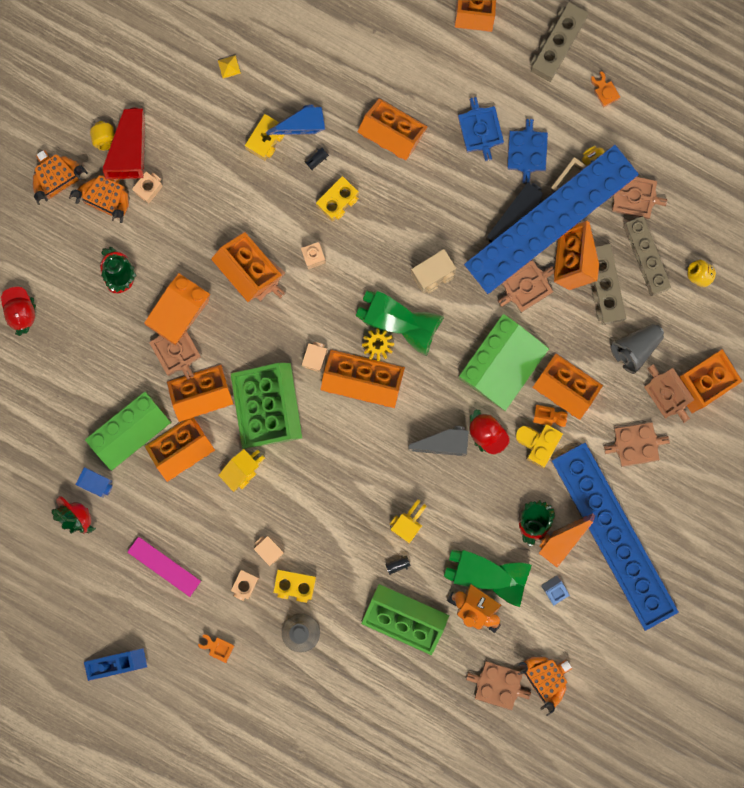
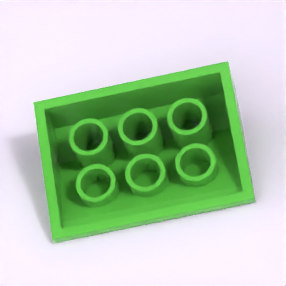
[458,314,549,411]
[231,363,303,449]

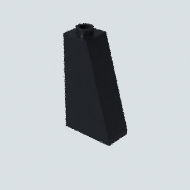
[486,183,543,243]

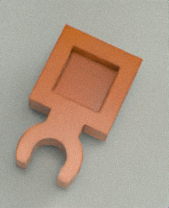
[591,71,621,108]
[533,405,568,427]
[198,634,235,663]

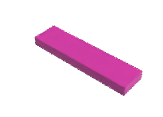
[127,537,201,597]

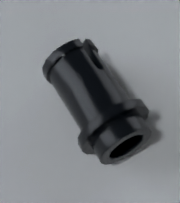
[304,147,329,171]
[385,555,411,575]

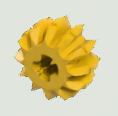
[362,328,394,361]

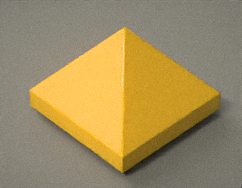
[217,55,241,79]

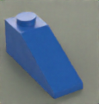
[266,105,325,135]
[75,467,113,498]
[84,648,147,681]

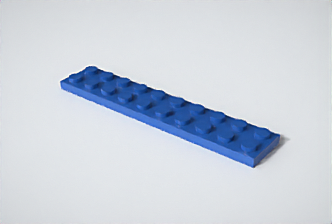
[464,145,639,294]
[551,443,679,631]

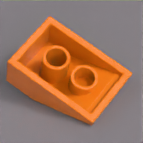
[455,0,496,32]
[554,221,599,290]
[144,273,210,345]
[679,349,743,413]
[539,513,596,567]

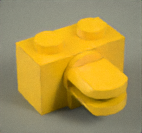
[516,424,563,469]
[218,449,265,492]
[390,499,427,544]

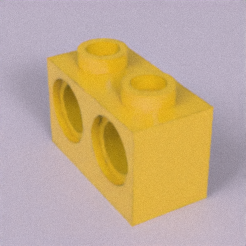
[316,176,359,222]
[273,570,316,603]

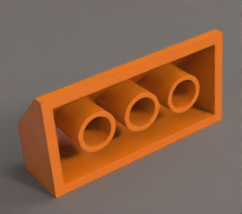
[320,350,405,408]

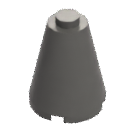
[610,324,664,374]
[282,614,320,653]

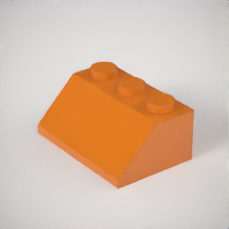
[357,98,428,160]
[211,232,282,302]
[532,354,603,420]
[167,365,233,422]
[145,417,215,482]

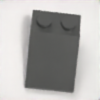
[408,426,469,456]

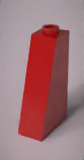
[103,107,145,179]

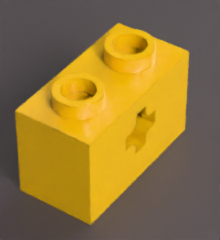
[245,114,285,161]

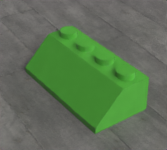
[85,392,171,471]
[361,584,450,655]

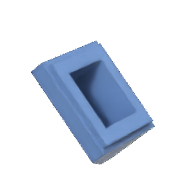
[541,576,570,606]

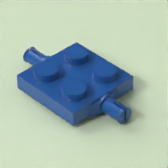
[458,97,504,161]
[508,119,548,184]

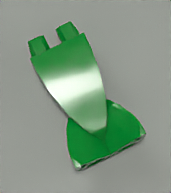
[356,291,444,356]
[444,550,532,607]

